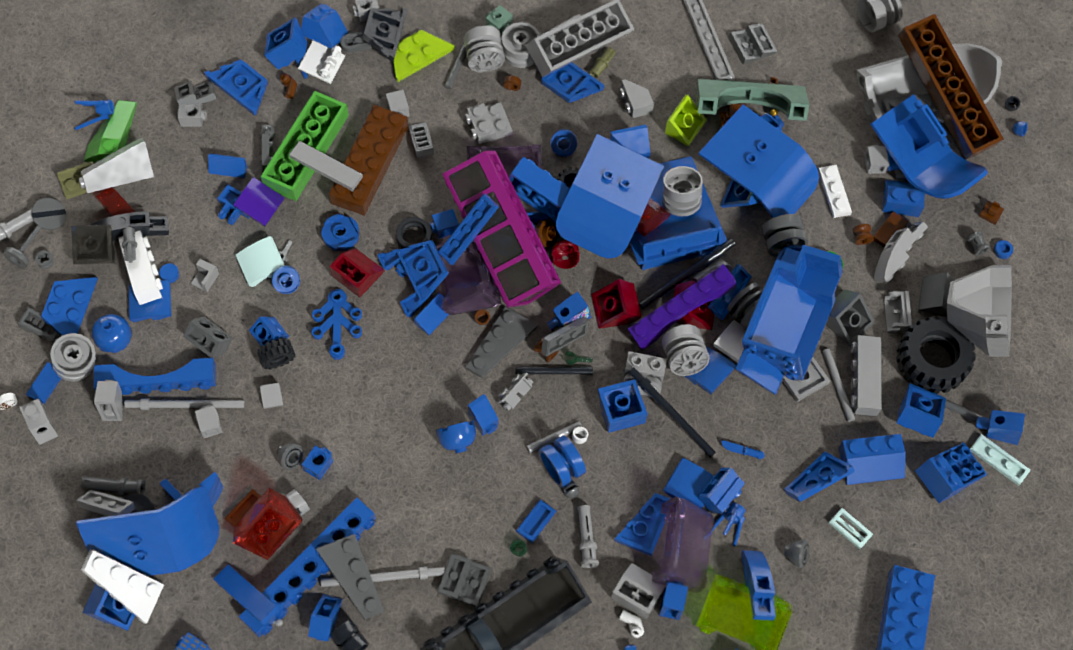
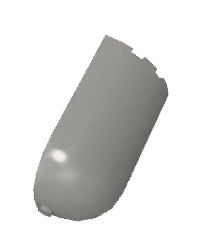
[857,44,1002,123]

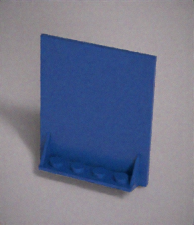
[629,156,727,270]

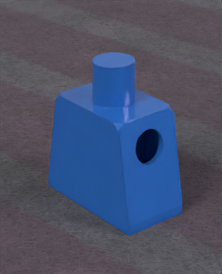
[976,410,1025,445]

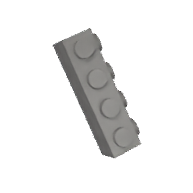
[851,335,881,416]

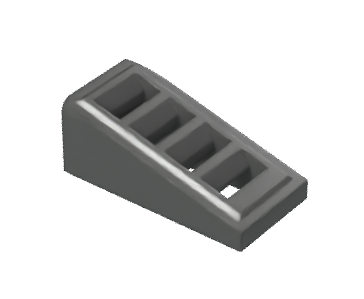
[408,122,434,158]
[18,307,58,342]

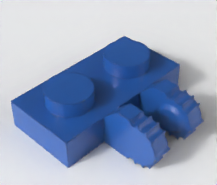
[217,185,250,225]

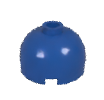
[92,314,132,353]
[435,420,476,454]

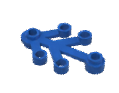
[311,289,362,360]

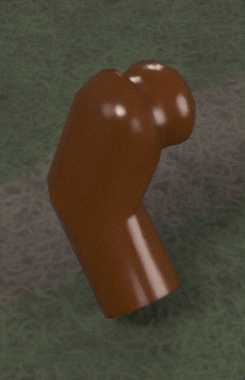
[280,73,297,99]

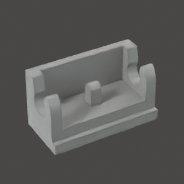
[884,291,912,333]

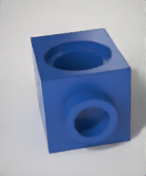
[430,209,459,239]
[301,445,333,480]

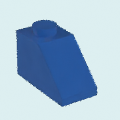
[468,394,498,436]
[308,594,343,641]

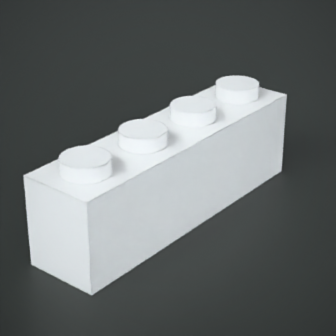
[118,231,163,305]

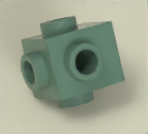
[485,5,513,36]

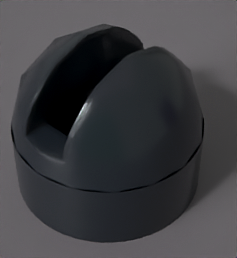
[1004,96,1020,111]

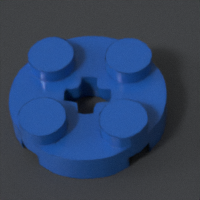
[321,214,359,251]

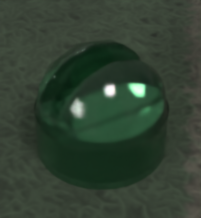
[510,539,528,557]

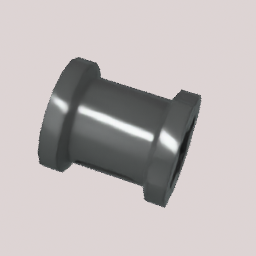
[967,231,991,256]

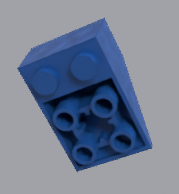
[915,442,988,503]

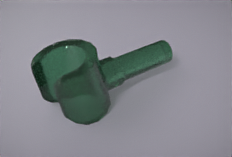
[566,351,593,365]

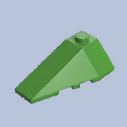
[84,100,137,163]

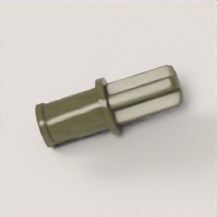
[589,47,615,79]

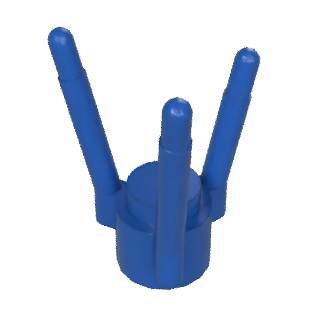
[74,100,114,130]
[702,503,746,547]

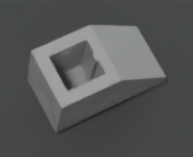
[619,79,654,118]

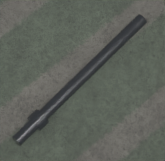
[639,239,736,309]
[629,367,716,458]

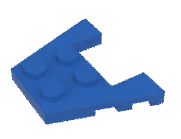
[377,240,449,317]

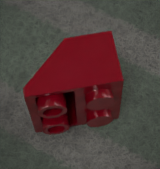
[329,249,385,298]

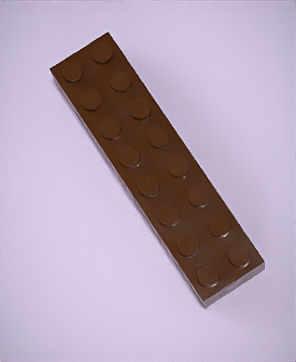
[897,14,1004,160]

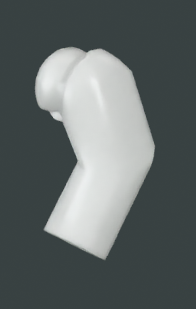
[620,610,644,638]

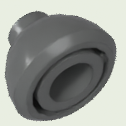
[276,443,304,470]
[784,540,810,568]

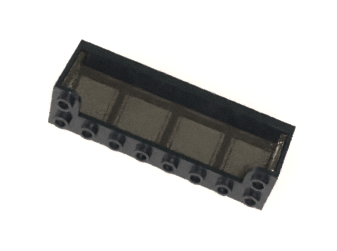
[420,556,592,650]

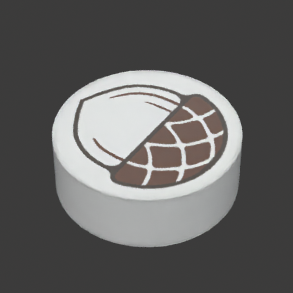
[0,393,18,410]

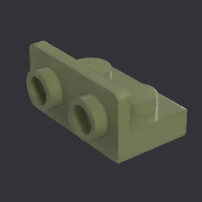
[57,162,94,200]

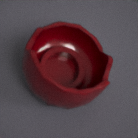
[551,240,580,269]

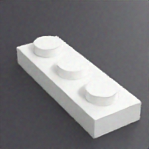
[818,165,852,218]

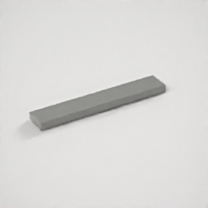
[683,0,735,81]

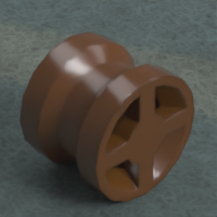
[853,224,874,245]

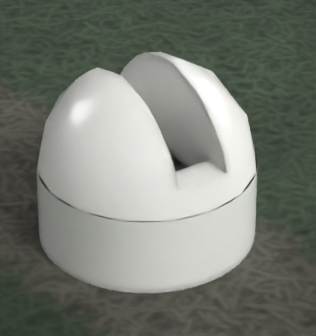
[572,427,589,444]

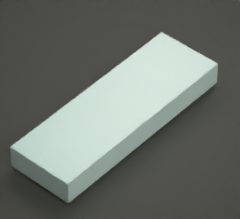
[970,434,1030,486]

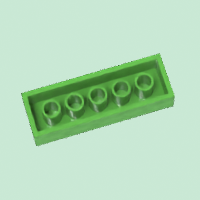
[261,91,349,201]

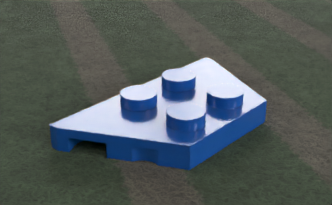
[204,60,268,116]
[541,63,605,103]
[41,277,98,336]

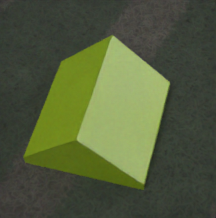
[665,94,707,146]

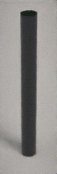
[515,367,593,375]

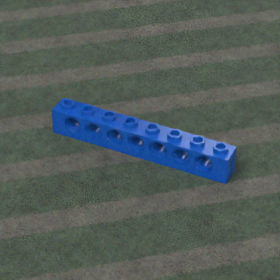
[239,498,376,637]

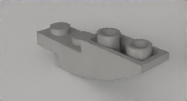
[874,222,928,283]

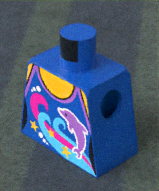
[546,291,591,332]

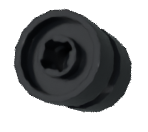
[330,620,369,650]

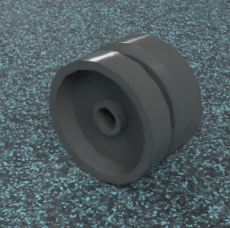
[761,214,808,257]

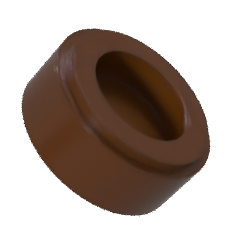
[503,75,522,91]

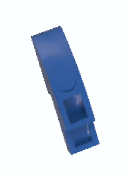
[741,550,776,620]

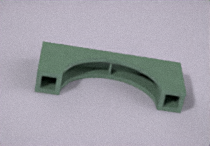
[696,79,809,121]

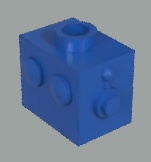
[249,317,289,346]

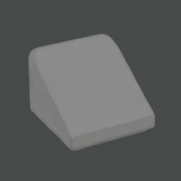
[260,383,283,409]

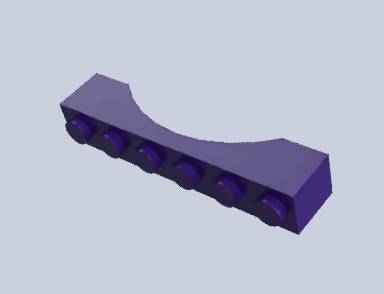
[628,264,737,350]

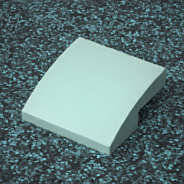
[236,236,285,287]

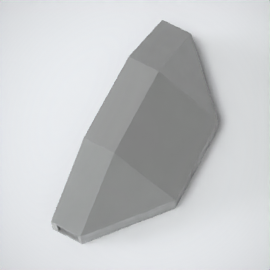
[947,265,1012,357]

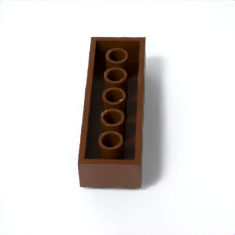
[329,105,408,216]

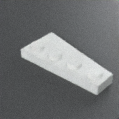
[81,550,164,624]

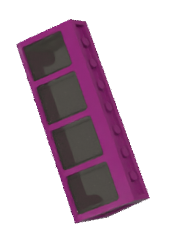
[442,151,561,307]

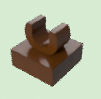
[979,200,1004,225]

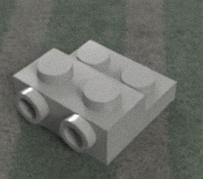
[465,102,513,144]

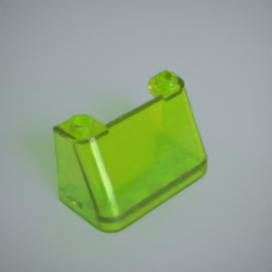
[696,574,793,650]

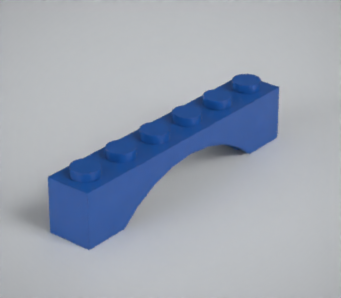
[93,358,216,395]

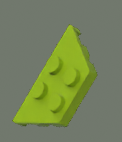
[394,30,455,82]

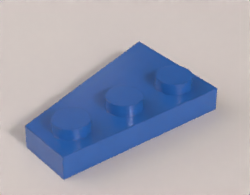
[784,452,855,502]
[614,493,674,557]

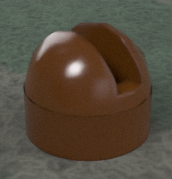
[474,309,490,325]

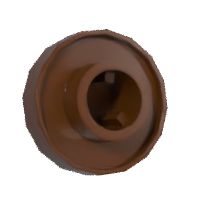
[534,220,557,247]

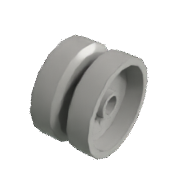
[502,22,540,68]
[50,333,96,382]

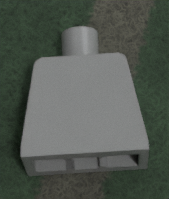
[20,399,58,445]

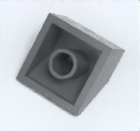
[826,289,875,346]

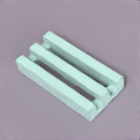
[829,508,873,550]

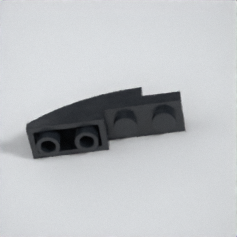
[90,212,169,241]

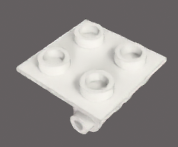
[298,41,345,84]

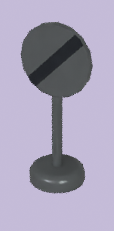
[3,198,66,269]

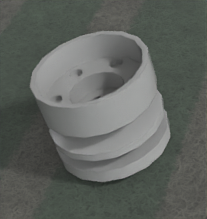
[857,0,903,33]
[463,26,505,72]
[663,166,703,216]
[662,324,710,376]

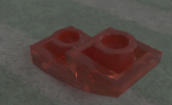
[95,187,135,216]

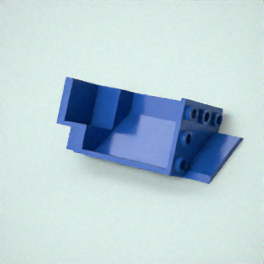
[736,245,843,395]

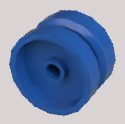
[539,435,586,487]

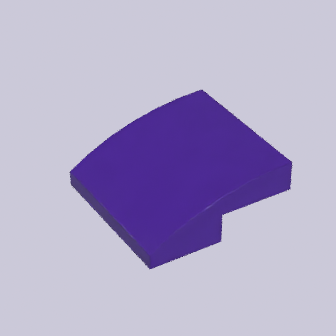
[233,177,285,227]

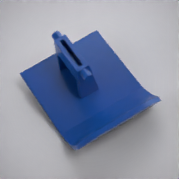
[870,94,988,199]
[698,105,819,218]
[556,134,664,259]
[76,487,219,576]

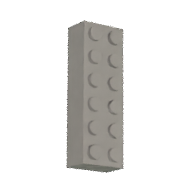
[526,0,634,77]

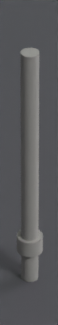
[124,398,245,410]
[321,566,445,587]

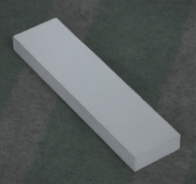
[289,141,363,191]

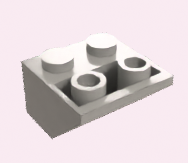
[611,563,667,619]

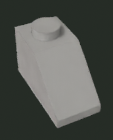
[94,380,123,421]

